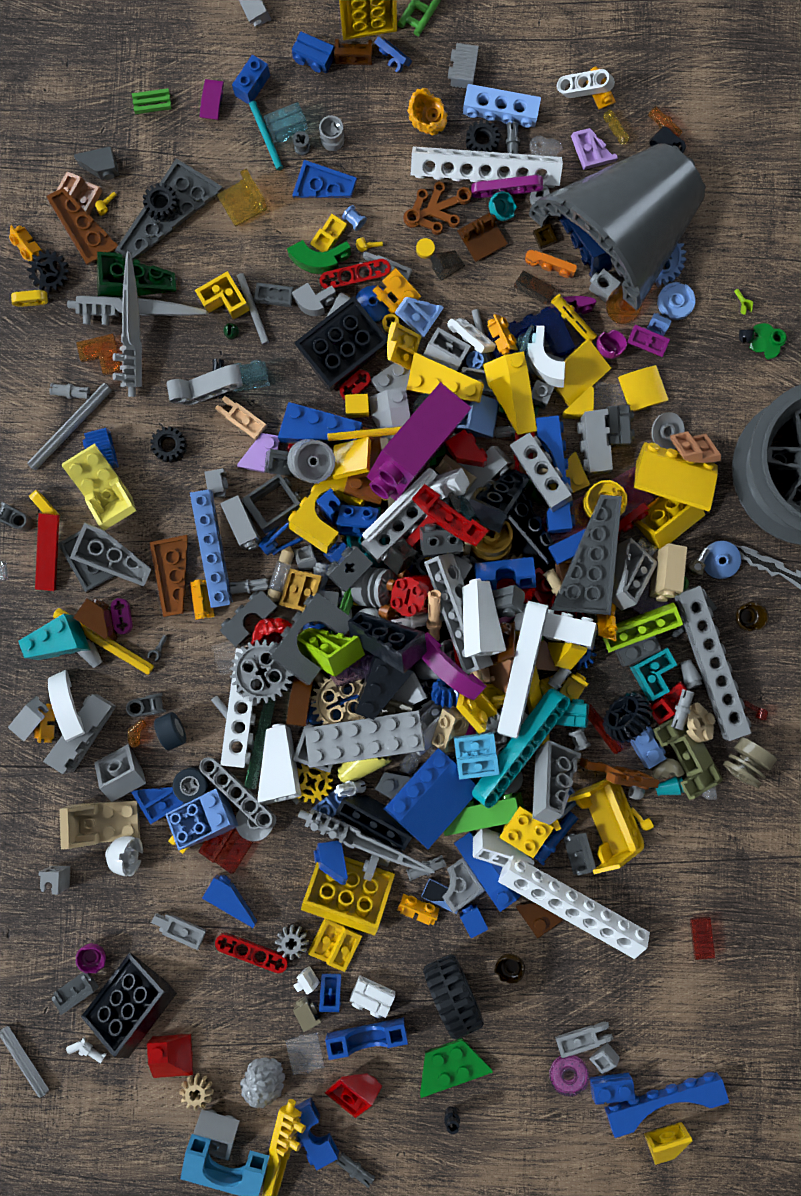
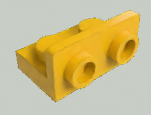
[456,692,497,734]

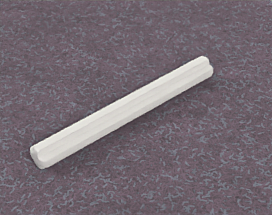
[362,468,437,542]

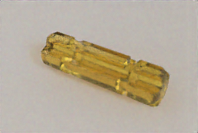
[603,110,630,145]

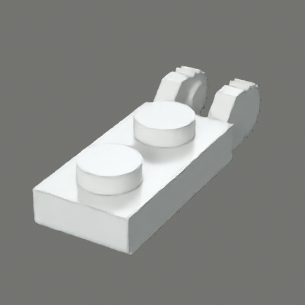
[447,318,496,353]

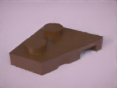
[515,902,564,939]

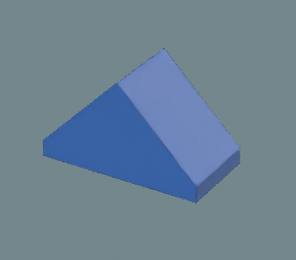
[319,974,341,1012]

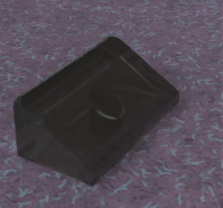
[514,270,556,305]

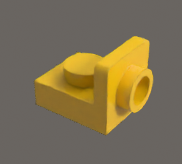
[559,672,589,702]

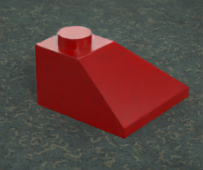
[147,1034,193,1078]
[325,1073,382,1118]

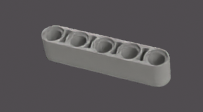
[199,757,276,829]

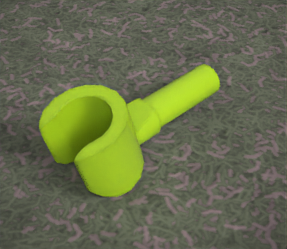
[734,289,753,315]

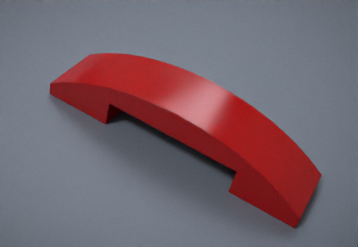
[412,484,489,546]

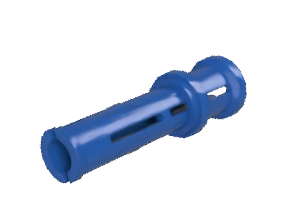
[534,811,579,866]

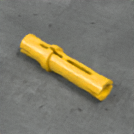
[551,294,597,342]

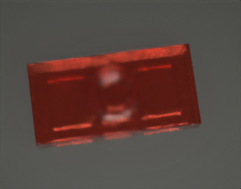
[690,917,715,960]

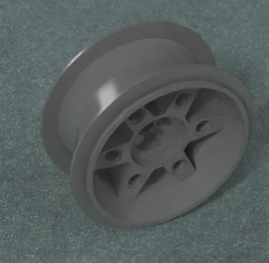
[732,385,801,545]

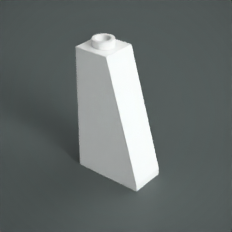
[462,578,506,657]
[258,724,301,805]

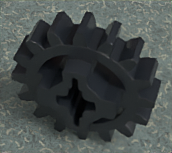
[27,249,70,293]

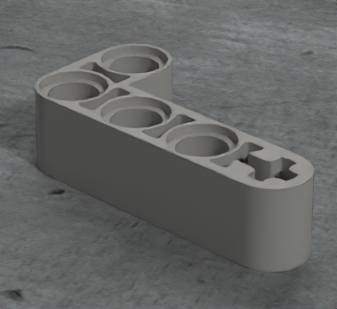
[167,364,243,405]

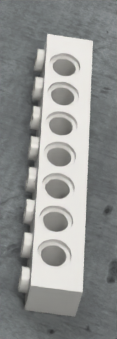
[411,146,563,188]
[498,855,650,959]

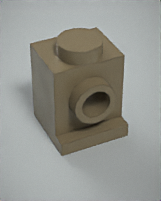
[293,996,323,1032]

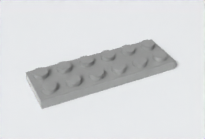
[305,710,426,768]

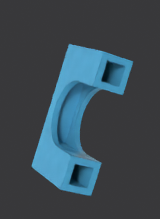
[180,1134,269,1196]

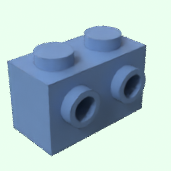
[630,726,666,769]

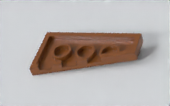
[46,188,118,266]

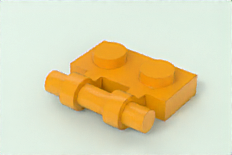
[372,267,421,318]

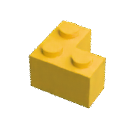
[195,271,250,320]

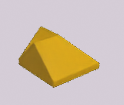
[644,1122,692,1165]

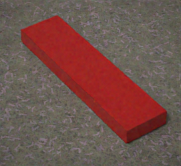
[35,513,60,591]

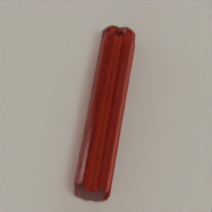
[588,704,623,754]

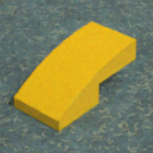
[310,214,348,252]

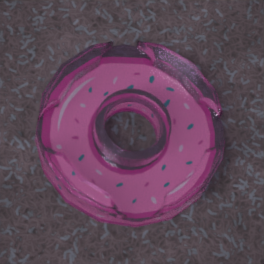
[549,1055,589,1097]

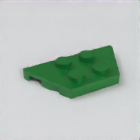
[420,1038,493,1098]

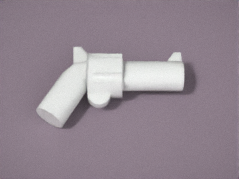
[66,1037,106,1063]

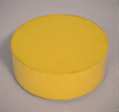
[416,238,435,259]

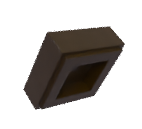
[533,224,558,249]

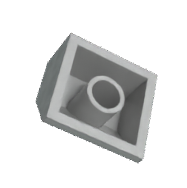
[94,744,146,802]
[193,1109,239,1161]

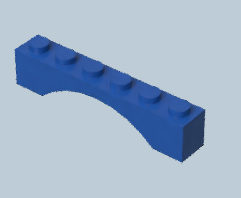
[535,415,575,534]
[604,1072,730,1138]

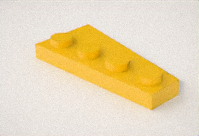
[407,352,484,403]

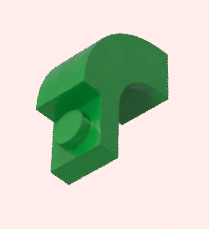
[287,240,351,274]

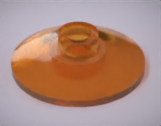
[606,286,642,324]

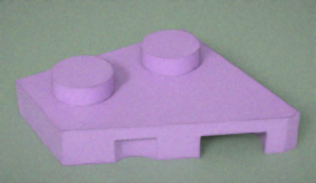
[571,128,618,170]
[237,433,280,474]

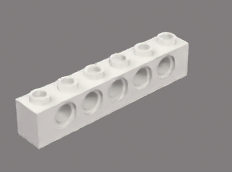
[220,648,263,768]

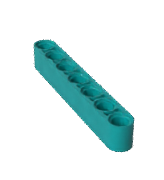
[472,688,570,808]

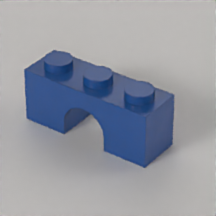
[474,557,536,591]
[295,1097,339,1170]

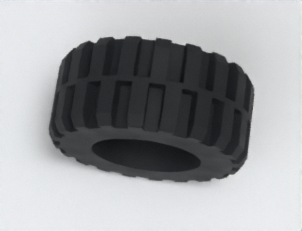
[423,954,484,1040]

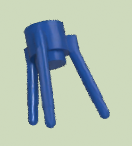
[258,523,305,556]

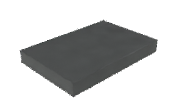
[58,530,116,593]

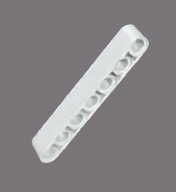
[497,601,549,739]

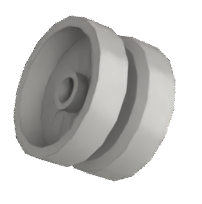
[287,439,335,483]

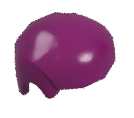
[596,330,628,359]
[75,943,106,974]

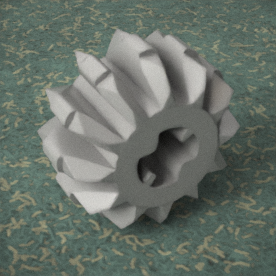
[275,924,309,960]

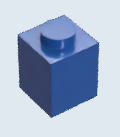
[459,904,488,938]

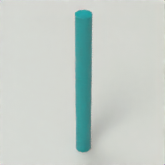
[249,101,283,171]

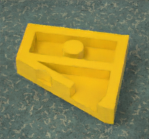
[549,452,590,494]

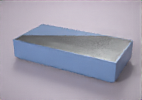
[421,878,458,914]

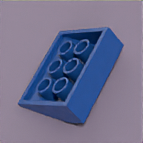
[384,748,476,849]

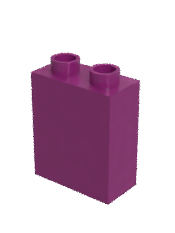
[367,382,471,501]

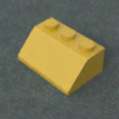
[634,496,705,549]

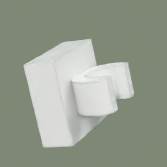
[294,966,320,994]

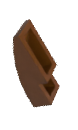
[286,676,314,726]

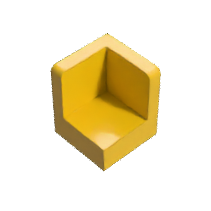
[345,394,369,418]

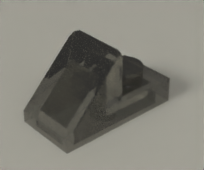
[429,250,465,280]

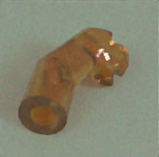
[128,718,147,748]

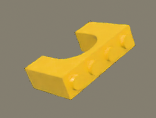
[288,474,367,554]

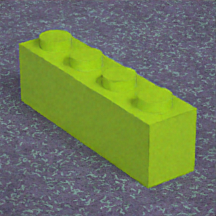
[603,602,683,652]

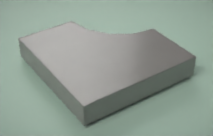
[442,858,485,913]

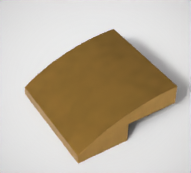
[279,568,323,611]

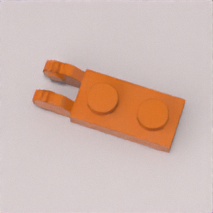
[525,250,577,278]

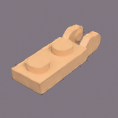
[215,396,267,441]

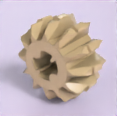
[179,1073,214,1111]

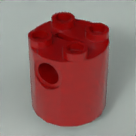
[390,574,434,617]

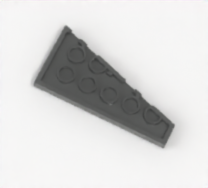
[115,159,224,261]
[551,495,622,615]

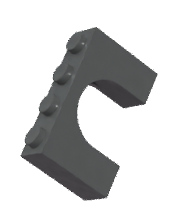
[269,593,351,685]

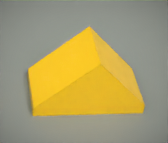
[561,386,594,419]
[548,642,587,670]

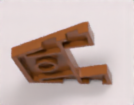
[580,758,659,790]

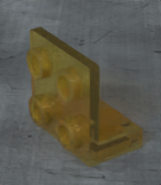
[217,168,267,227]

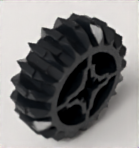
[602,692,653,743]

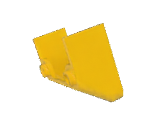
[567,779,644,874]

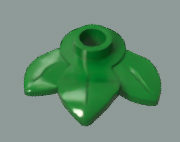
[749,323,787,360]

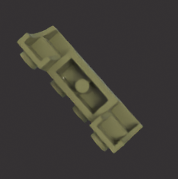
[653,717,723,800]

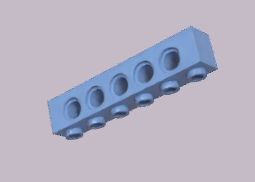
[190,489,233,608]

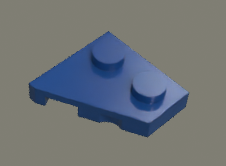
[131,787,184,824]

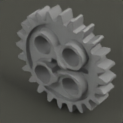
[230,640,293,703]

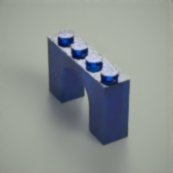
[487,306,575,359]

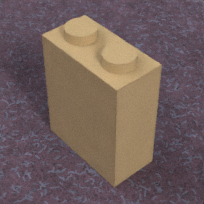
[649,543,687,602]

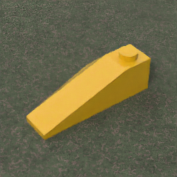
[483,351,537,435]

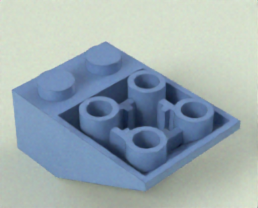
[165,788,239,851]

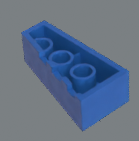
[278,402,362,445]

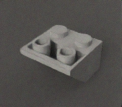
[423,328,471,372]

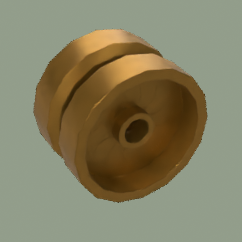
[471,519,513,562]

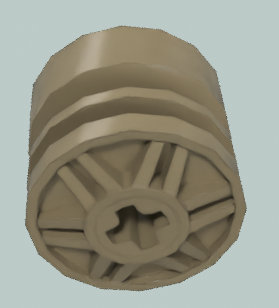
[723,737,777,788]

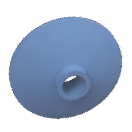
[702,541,741,579]

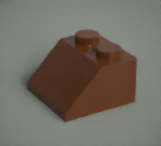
[73,598,118,641]

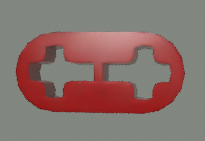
[340,370,371,400]

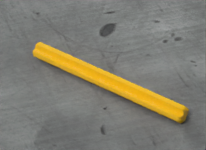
[53,608,154,675]

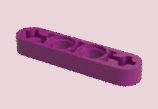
[471,175,543,198]

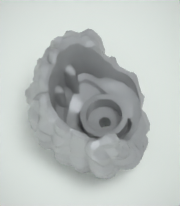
[240,1057,285,1108]

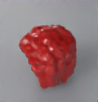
[251,618,293,654]

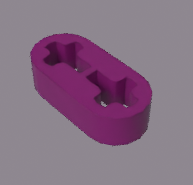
[111,598,133,634]

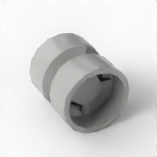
[319,115,345,151]

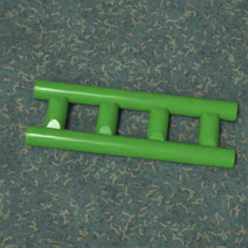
[397,0,441,37]

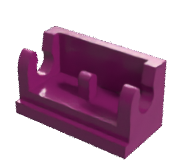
[627,325,670,357]

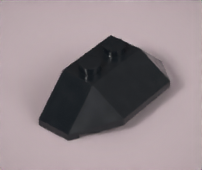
[335,795,413,851]

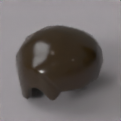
[736,602,769,632]
[494,953,525,984]

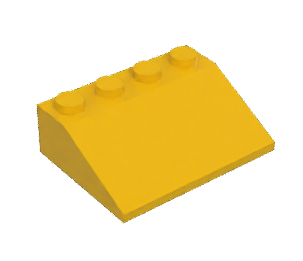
[339,0,397,40]
[634,442,718,511]
[301,856,395,936]

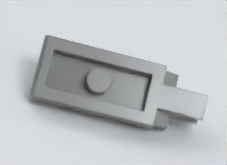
[151,913,207,950]

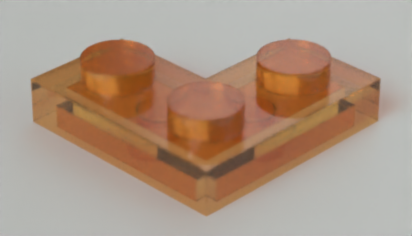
[76,334,122,376]

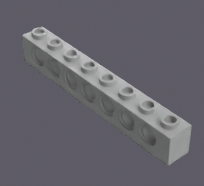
[675,586,751,741]

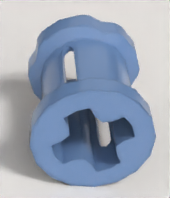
[342,205,367,231]

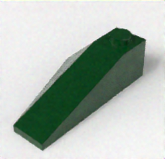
[97,251,176,297]

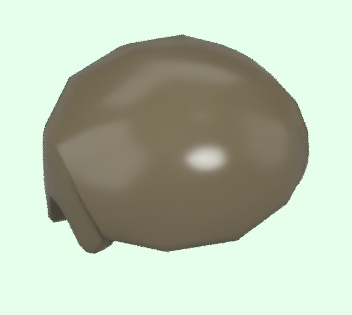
[652,758,685,779]

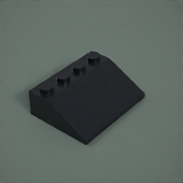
[294,296,388,392]
[81,953,177,1058]

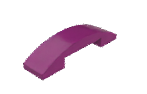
[421,632,486,700]

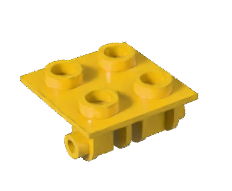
[499,806,554,858]

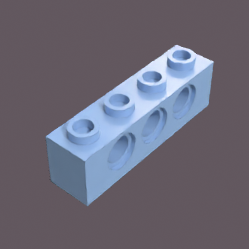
[463,84,541,128]

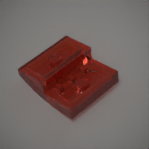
[198,828,254,874]

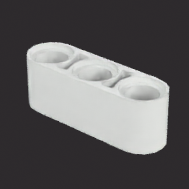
[557,69,615,98]

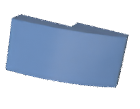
[313,783,357,817]

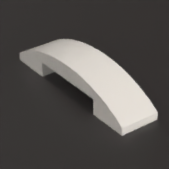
[48,670,85,742]

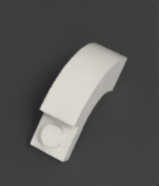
[528,326,565,388]

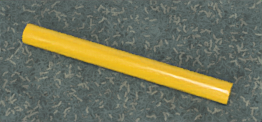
[327,426,402,441]

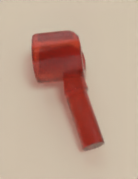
[743,700,768,720]

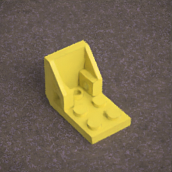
[62,443,136,531]

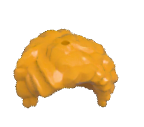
[407,88,447,135]

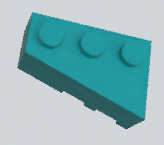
[18,614,91,660]

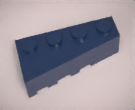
[558,215,612,278]

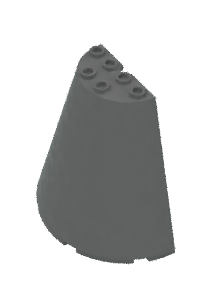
[529,144,706,311]

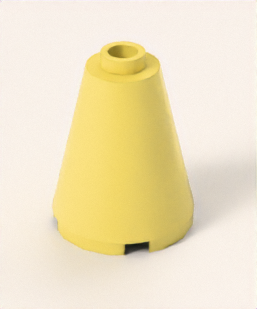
[338,756,391,783]

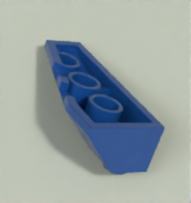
[454,832,521,912]

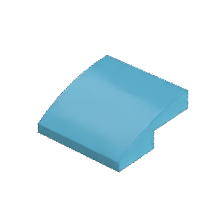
[454,732,499,780]

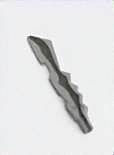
[730,542,801,590]

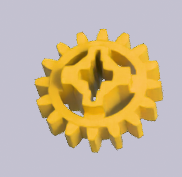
[297,764,333,803]

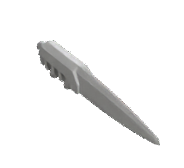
[112,251,142,397]
[67,295,209,326]
[298,809,435,873]

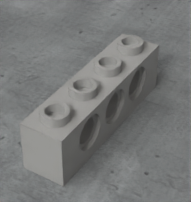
[510,432,573,512]
[361,501,428,564]

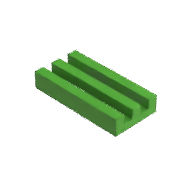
[132,89,172,114]

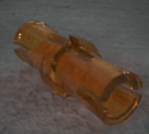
[648,106,683,137]

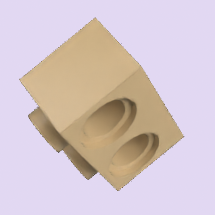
[431,707,469,753]

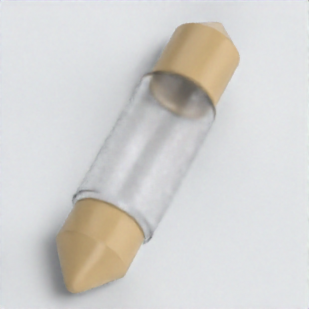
[267,546,295,603]

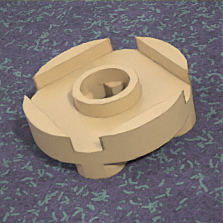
[685,702,715,743]

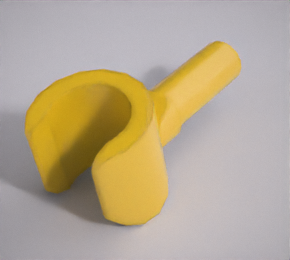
[95,192,117,216]
[356,237,383,252]
[631,807,654,831]

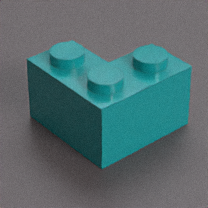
[630,648,677,701]

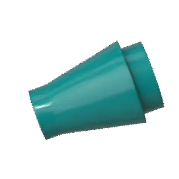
[656,776,685,796]

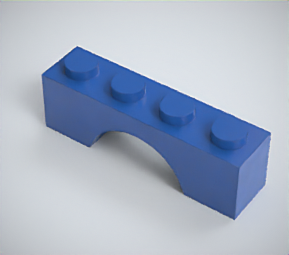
[325,1017,408,1060]

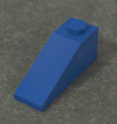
[202,874,257,928]

